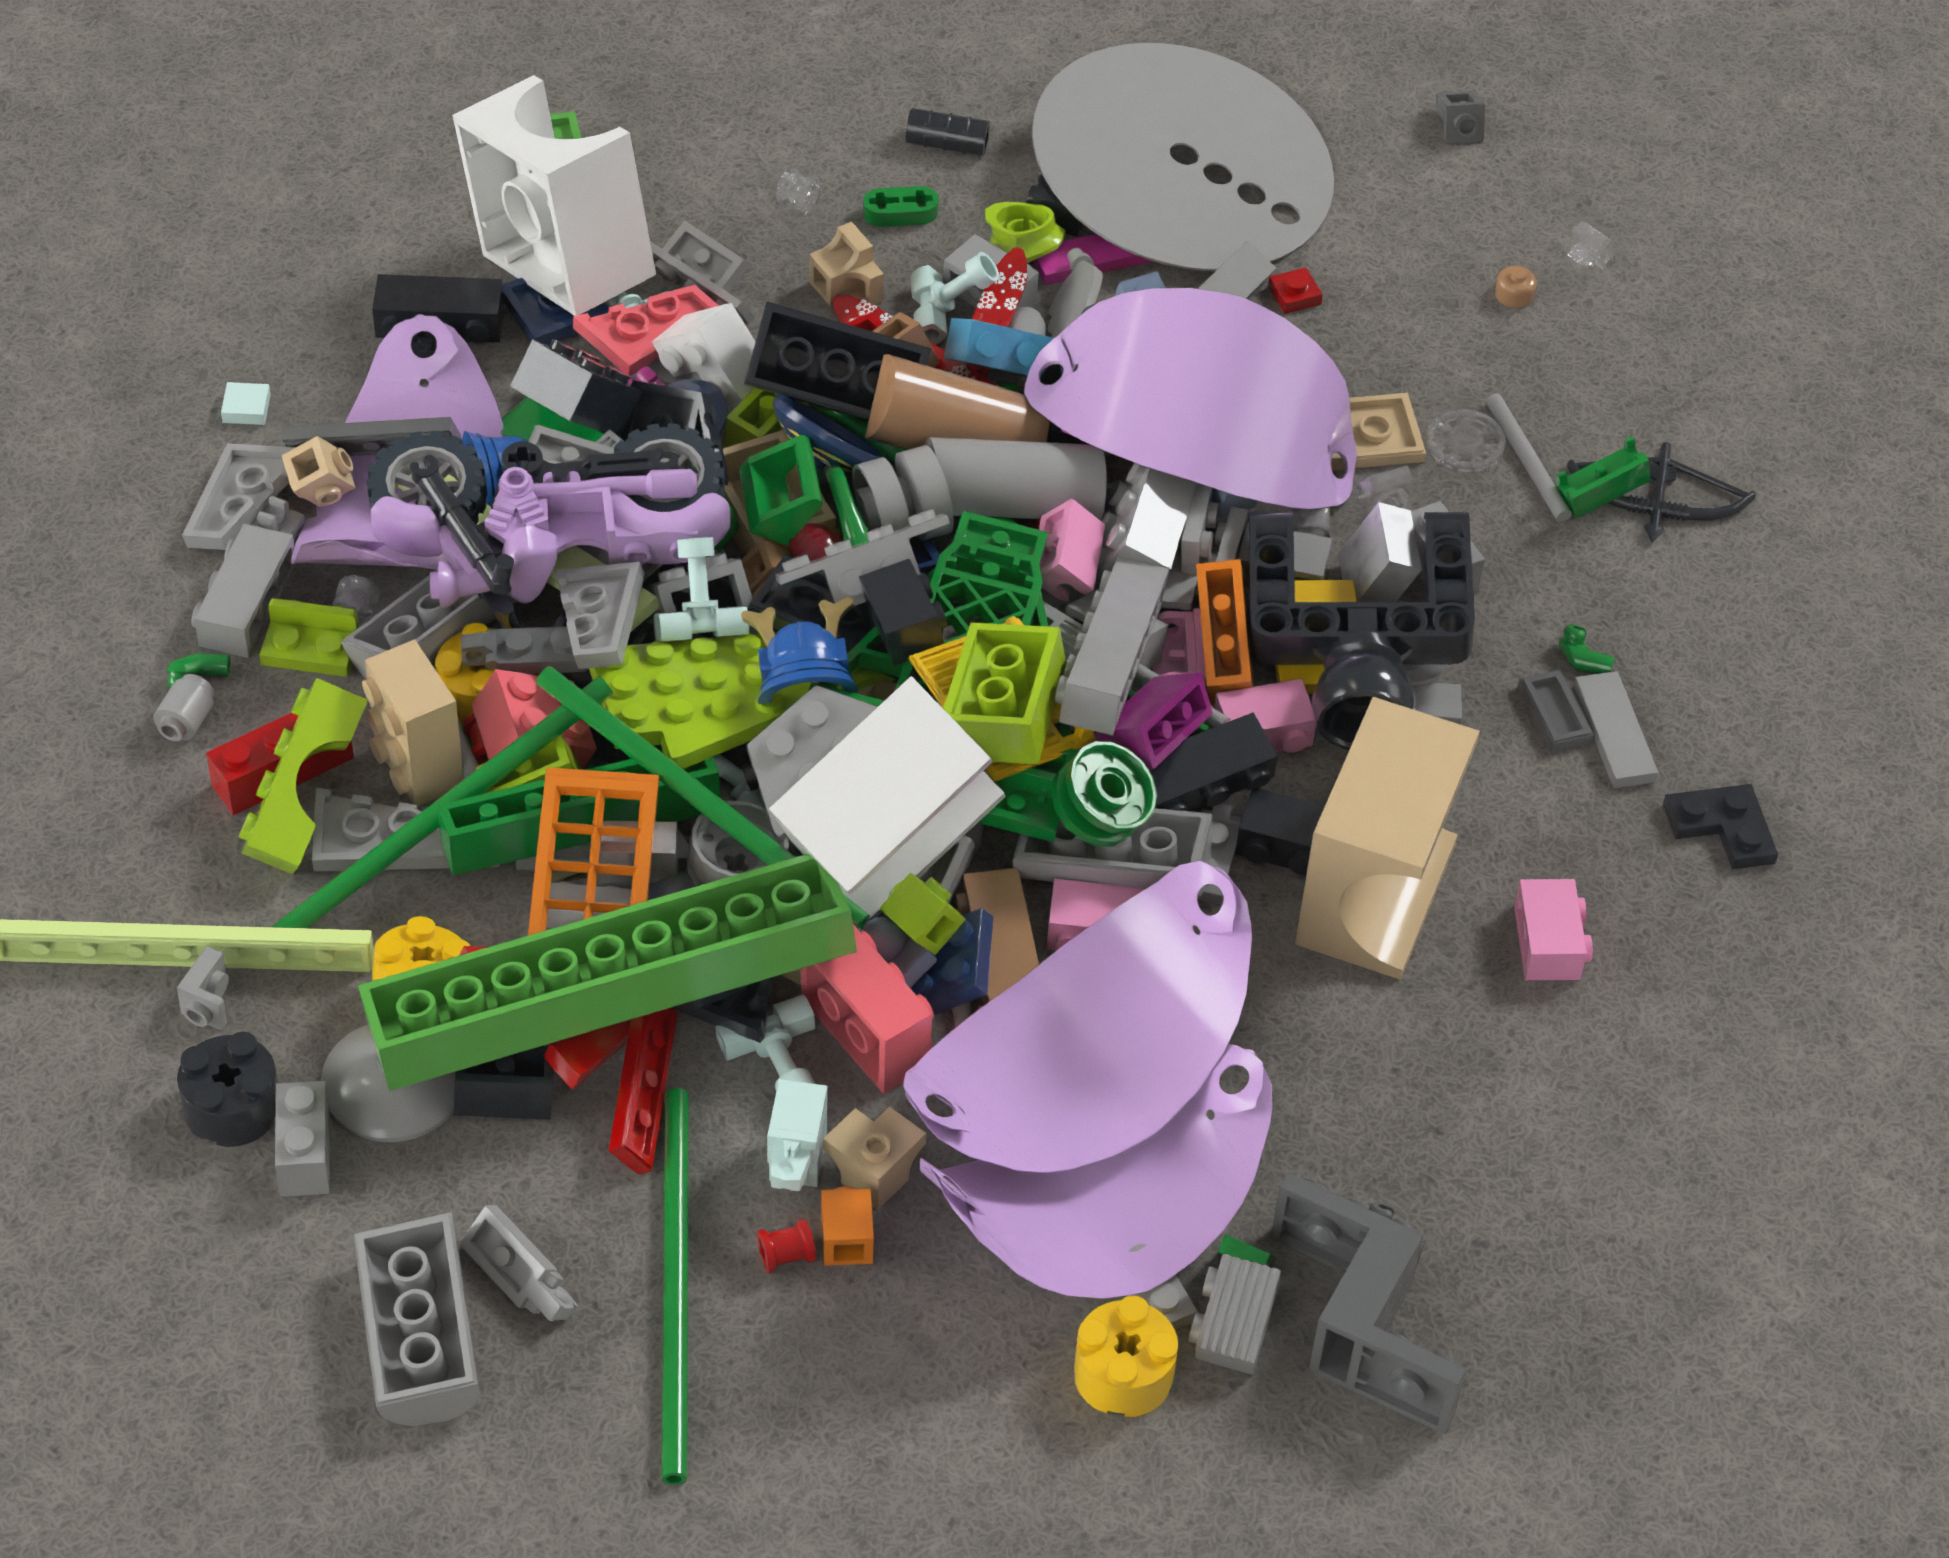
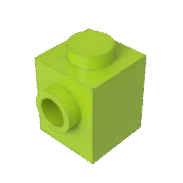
[880,872,966,955]

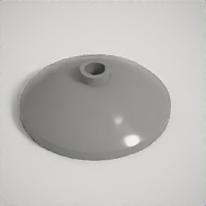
[321,1024,455,1142]

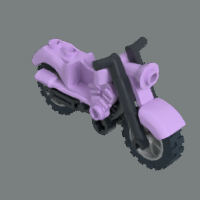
[366,423,730,629]

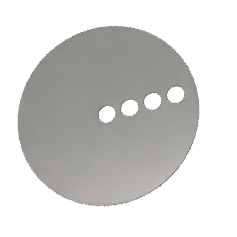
[1032,43,1334,271]

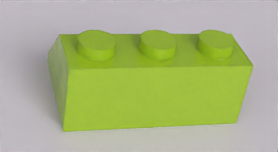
[943,623,1066,764]

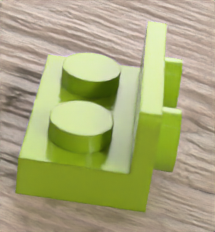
[259,598,359,677]

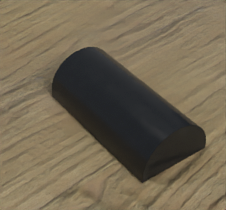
[744,302,932,420]

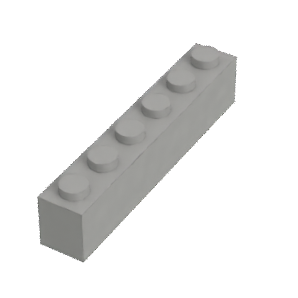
[1054,556,1169,735]

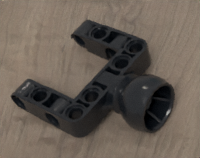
[1249,512,1475,750]

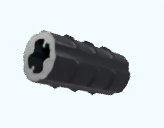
[905,108,990,156]

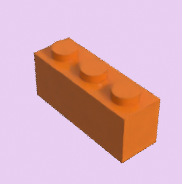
[1196,559,1254,706]

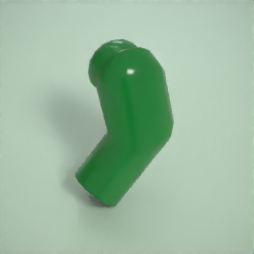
[1559,624,1615,674]
[166,652,231,688]

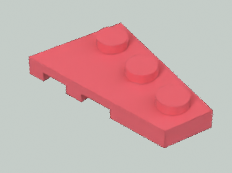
[573,285,719,376]

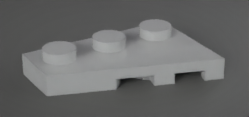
[555,561,645,669]

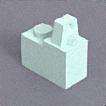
[767,1079,828,1191]

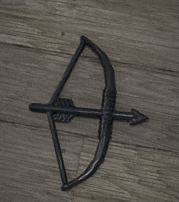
[1567,442,1756,543]

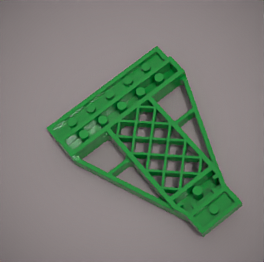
[808,511,1078,842]

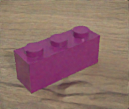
[1093,672,1213,770]

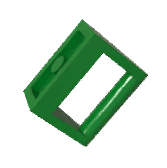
[739,435,822,546]

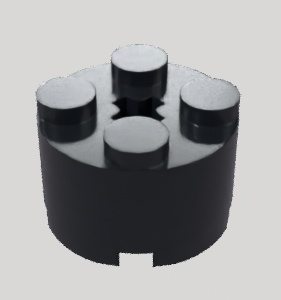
[177,1032,278,1147]

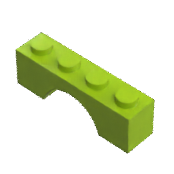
[238,678,368,874]

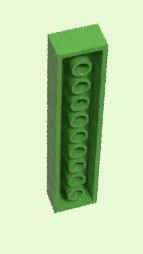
[358,854,857,1091]

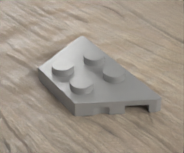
[747,685,877,843]

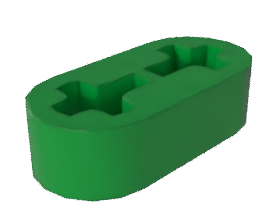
[863,186,939,227]

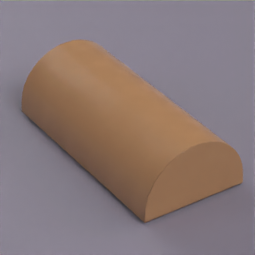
[865,354,1049,450]

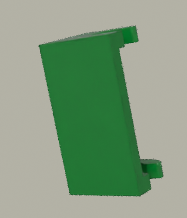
[1555,436,1651,518]

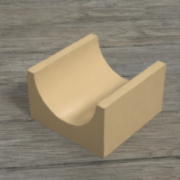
[1295,697,1479,980]

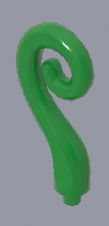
[826,465,868,546]

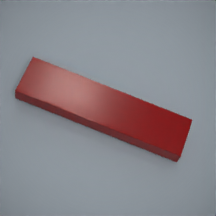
[608,1007,678,1174]

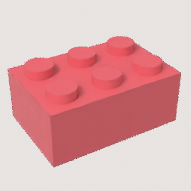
[801,925,934,1095]

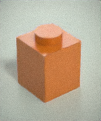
[821,1186,874,1266]

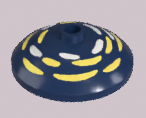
[772,394,889,473]

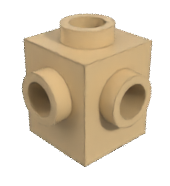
[281,436,356,507]

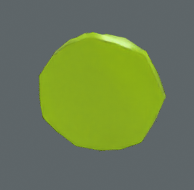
[984,202,1066,263]

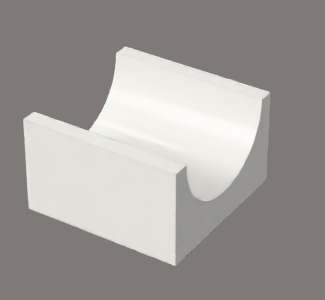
[452,75,656,316]
[769,676,1006,922]

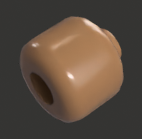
[1494,266,1537,308]

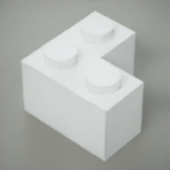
[652,303,755,405]

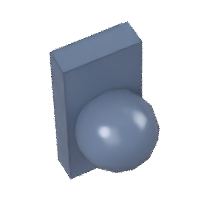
[862,913,937,988]

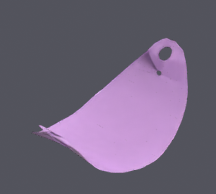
[1024,288,1357,509]
[291,314,504,569]
[903,861,1252,1173]
[920,1043,1272,1299]

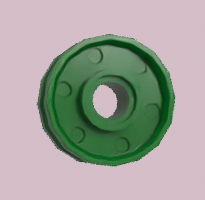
[1051,741,1157,846]

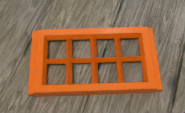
[528,767,659,936]

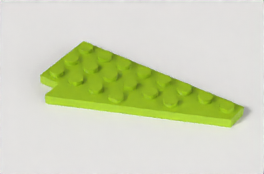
[589,632,945,769]

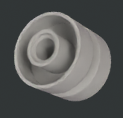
[852,445,954,542]

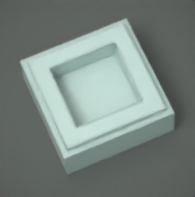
[221,382,271,425]

